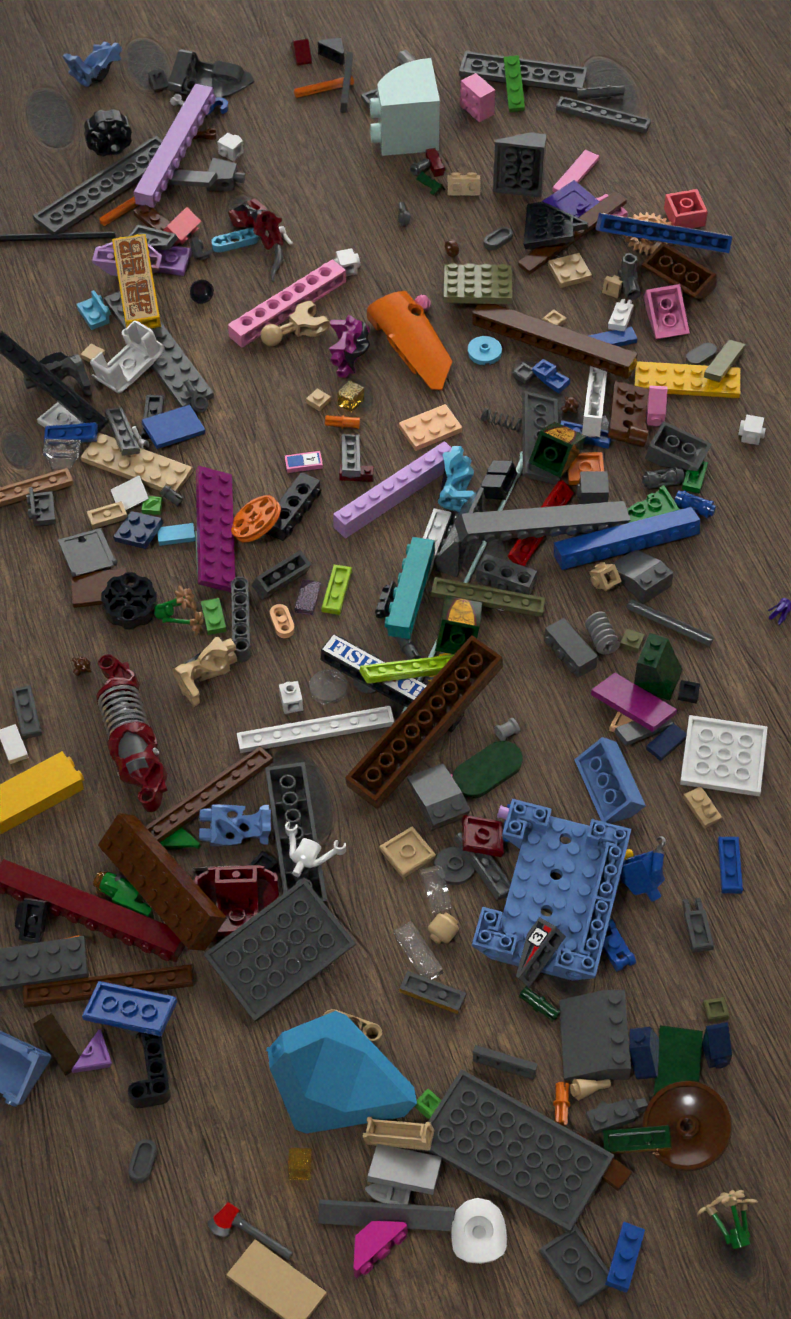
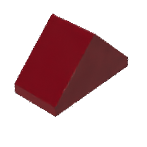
[291,39,312,66]

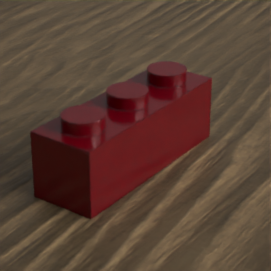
[426,148,445,177]
[339,465,374,482]

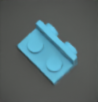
[77,290,111,330]

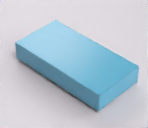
[157,523,196,546]

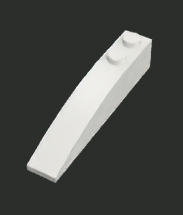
[582,366,607,437]

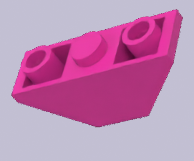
[354,1221,407,1278]

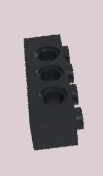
[266,472,322,541]

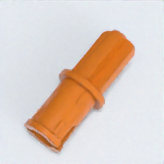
[324,415,360,429]
[553,1082,571,1126]

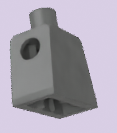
[207,158,246,191]

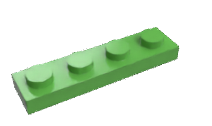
[504,55,525,112]

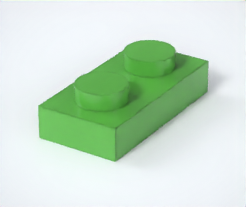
[201,598,226,635]

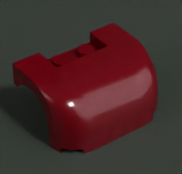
[194,865,279,942]

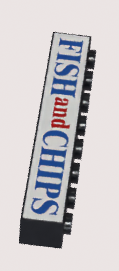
[320,634,464,733]

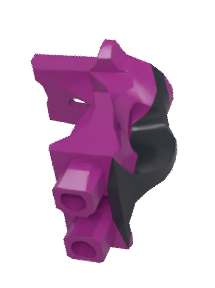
[329,315,370,378]

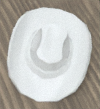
[451,1198,507,1264]

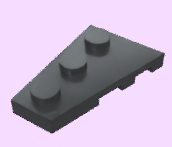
[129,225,178,251]

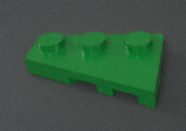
[627,485,680,523]

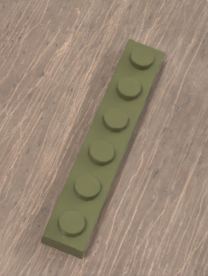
[431,577,545,617]

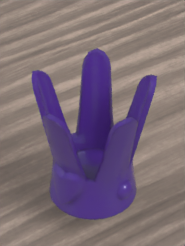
[768,598,791,625]

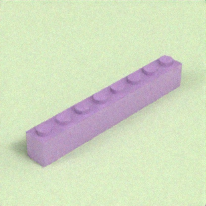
[333,441,452,539]

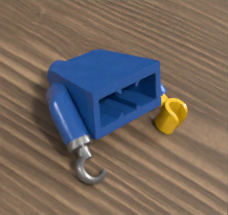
[620,836,666,902]

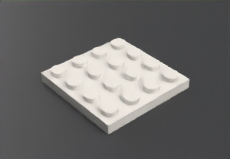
[680,715,768,796]

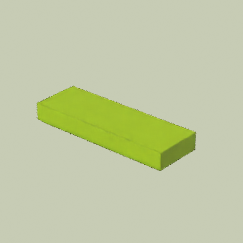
[321,565,352,615]

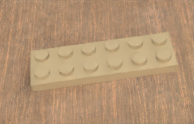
[81,432,193,493]

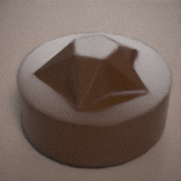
[445,239,459,257]

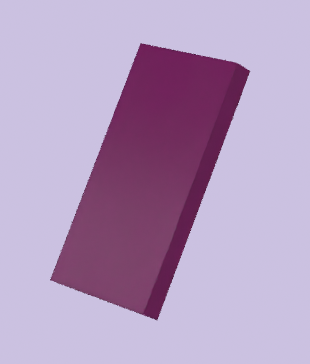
[591,673,677,732]

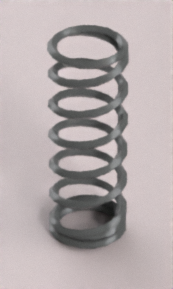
[481,408,522,432]

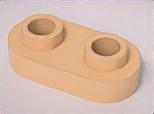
[270,604,295,638]

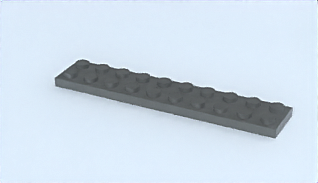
[33,136,162,234]
[104,291,214,407]

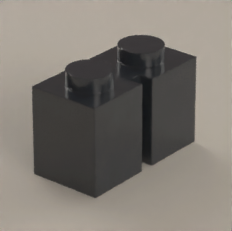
[481,460,517,500]

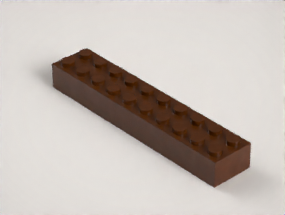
[345,635,503,810]

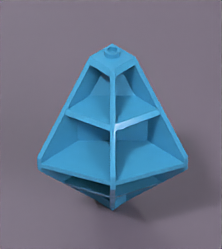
[266,1011,417,1134]

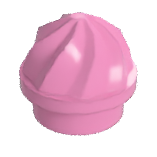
[414,294,431,312]

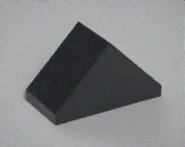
[318,38,345,66]

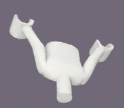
[285,822,346,877]

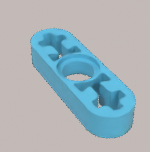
[211,228,258,252]

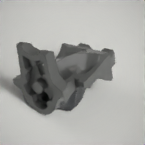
[22,352,92,396]

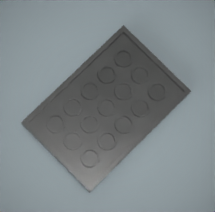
[203,878,356,1022]

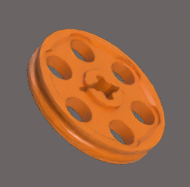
[231,495,281,542]

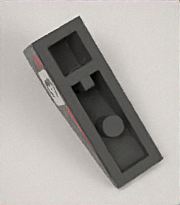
[516,917,566,987]

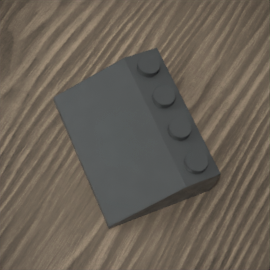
[493,132,547,197]
[434,487,484,577]
[559,990,631,1080]

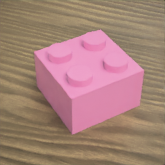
[460,73,495,122]

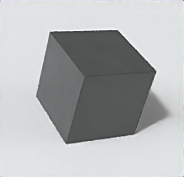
[577,471,609,504]

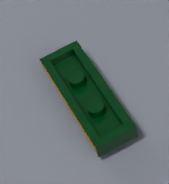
[603,1125,672,1154]

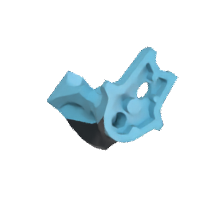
[438,446,474,512]

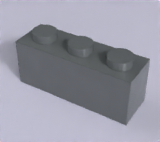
[252,550,311,600]
[544,618,598,678]

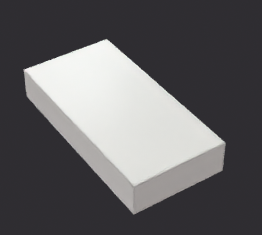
[0,724,29,764]

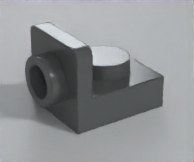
[148,69,168,92]
[188,236,213,260]

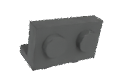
[26,487,56,526]

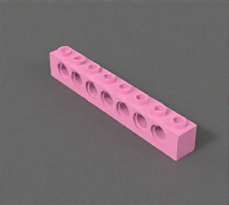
[228,259,346,347]

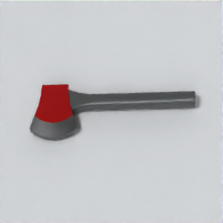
[207,1202,293,1260]

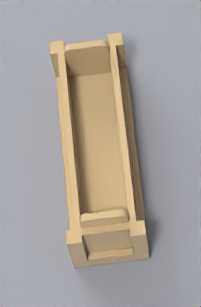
[363,1117,434,1151]

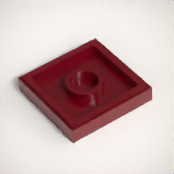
[462,815,504,857]

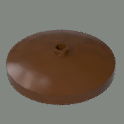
[643,1081,732,1171]

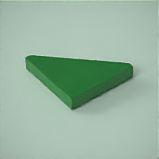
[160,827,200,849]

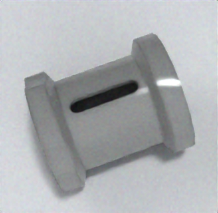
[494,718,520,741]

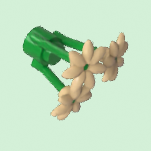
[697,1190,758,1249]

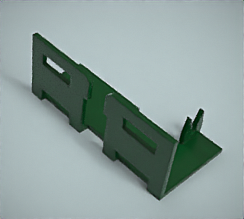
[416,171,445,195]

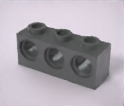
[476,554,537,595]

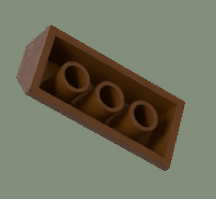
[642,242,717,299]

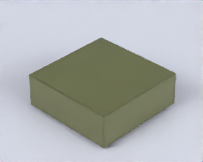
[703,997,729,1023]

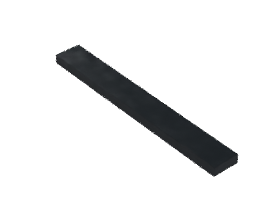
[0,331,108,434]

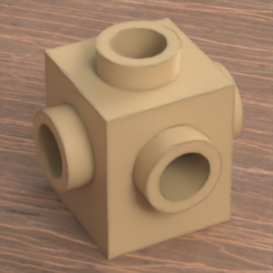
[589,562,622,591]

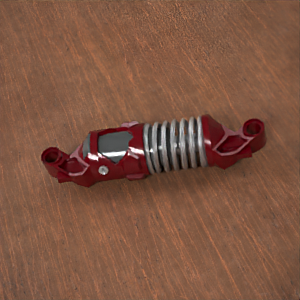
[96,654,168,813]

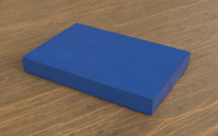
[141,405,205,449]

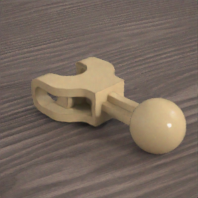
[260,301,330,346]

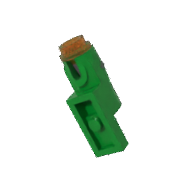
[93,871,154,919]

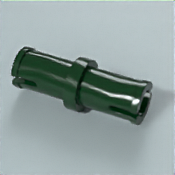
[518,986,561,1022]

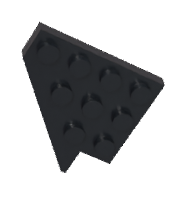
[523,202,589,249]

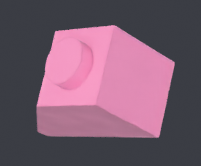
[646,386,667,426]

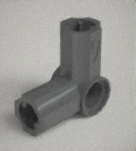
[618,253,640,300]

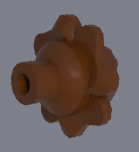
[561,396,580,414]
[72,656,92,676]

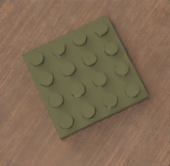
[444,263,512,304]

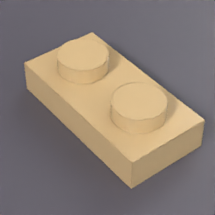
[87,501,127,529]

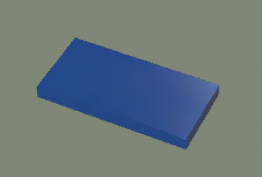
[82,981,177,1037]

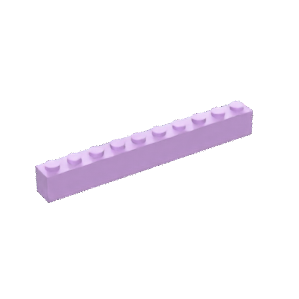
[134,84,216,208]

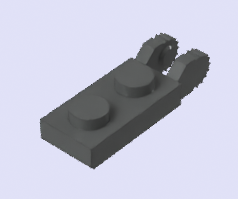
[682,898,714,952]

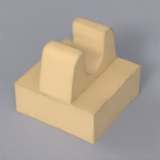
[602,275,622,298]

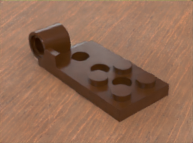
[607,381,649,447]

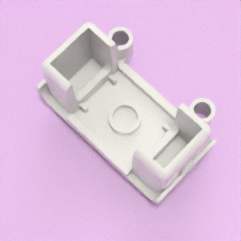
[90,321,164,393]

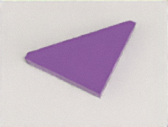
[72,1029,112,1073]

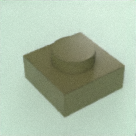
[620,629,645,653]

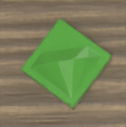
[141,496,163,515]
[414,1089,441,1119]

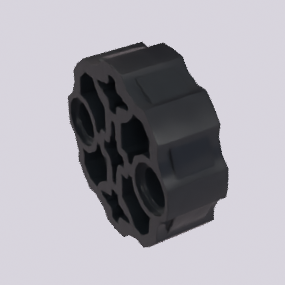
[84,109,132,156]
[101,572,158,630]

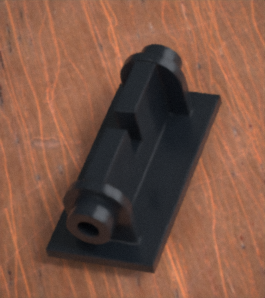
[375,581,397,619]

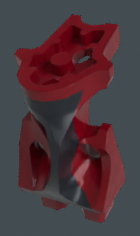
[228,198,284,250]

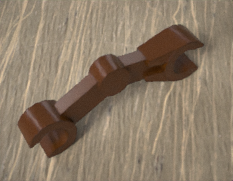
[193,128,216,140]

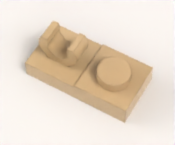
[683,786,722,829]

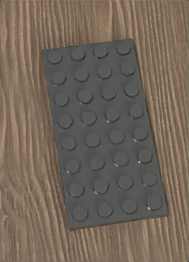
[427,1069,614,1233]

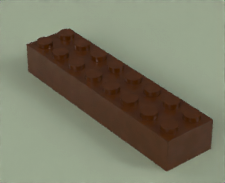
[98,813,227,951]

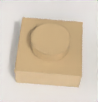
[306,388,331,411]

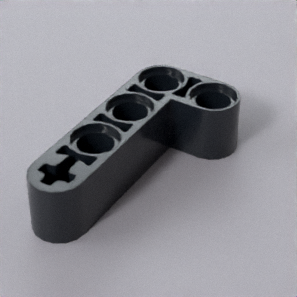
[128,1032,171,1108]

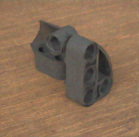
[168,49,254,98]

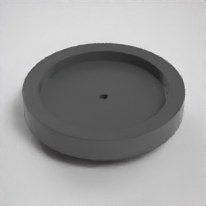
[435,847,475,885]

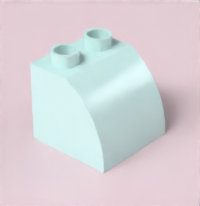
[369,58,440,156]

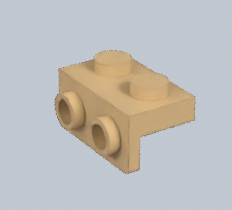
[447,172,480,195]

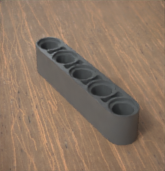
[231,577,251,662]

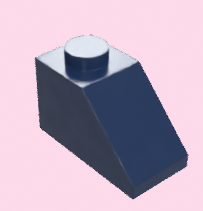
[702,1022,732,1069]
[629,1027,659,1080]

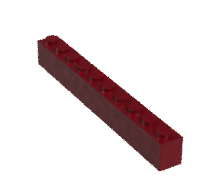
[0,859,185,963]

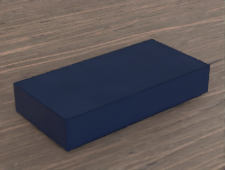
[646,723,687,761]

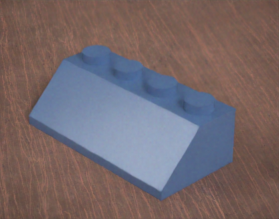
[574,737,646,823]

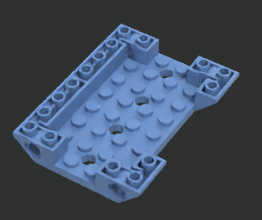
[472,799,631,981]

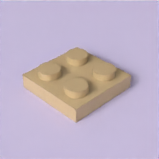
[548,253,592,288]

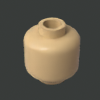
[428,912,459,944]

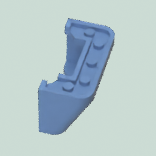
[0,1031,52,1107]

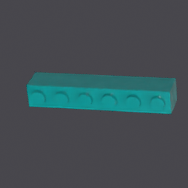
[385,537,435,639]

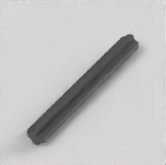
[626,599,714,646]

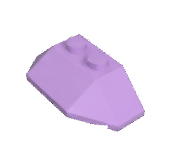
[92,242,162,276]

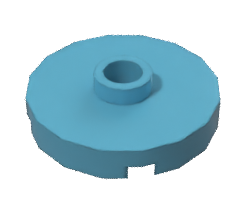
[468,336,502,365]

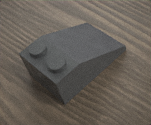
[645,421,712,471]
[612,550,674,604]
[407,763,470,832]

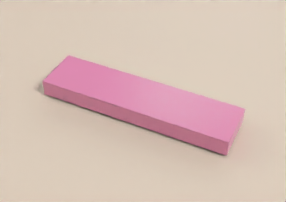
[552,150,599,193]

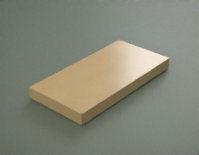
[226,1239,327,1319]

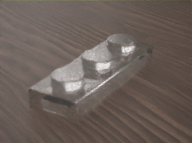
[394,921,443,979]

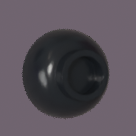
[190,279,214,304]

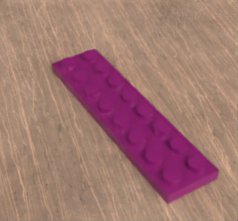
[196,466,235,592]

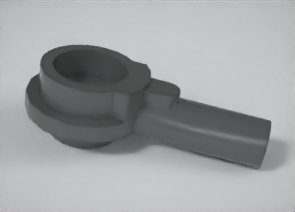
[398,202,410,227]
[183,379,208,412]

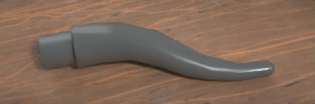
[271,245,283,282]

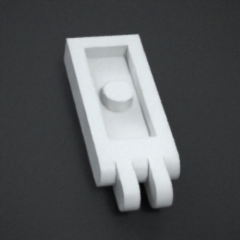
[608,299,634,331]

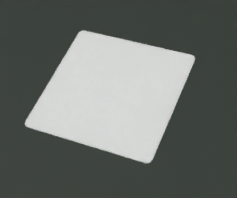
[111,476,148,510]

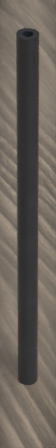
[0,231,116,241]

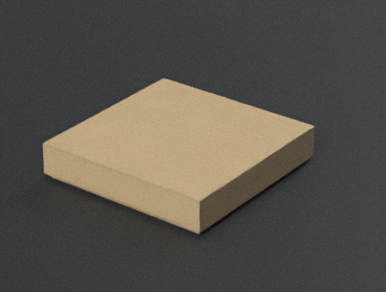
[379,826,436,878]

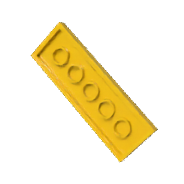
[634,361,740,398]

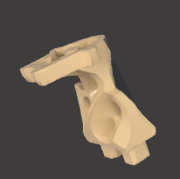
[172,637,237,707]

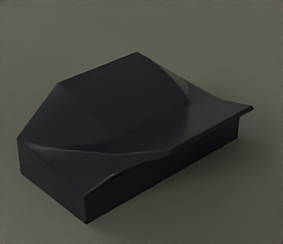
[15,898,48,943]

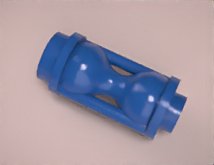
[674,491,716,518]

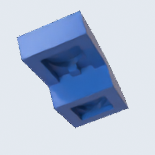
[532,359,570,393]

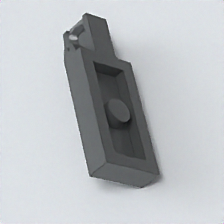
[585,1098,648,1135]

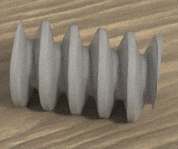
[585,611,620,655]

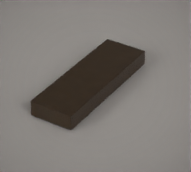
[33,1013,80,1076]

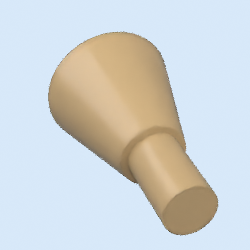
[570,1079,611,1101]

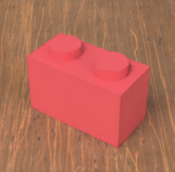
[163,207,201,246]

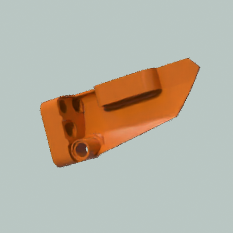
[367,291,453,390]

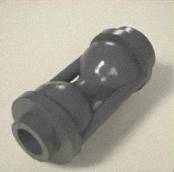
[642,467,684,489]

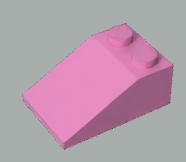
[644,284,690,340]

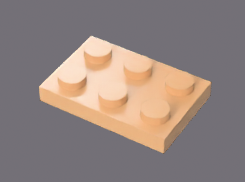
[399,404,462,451]

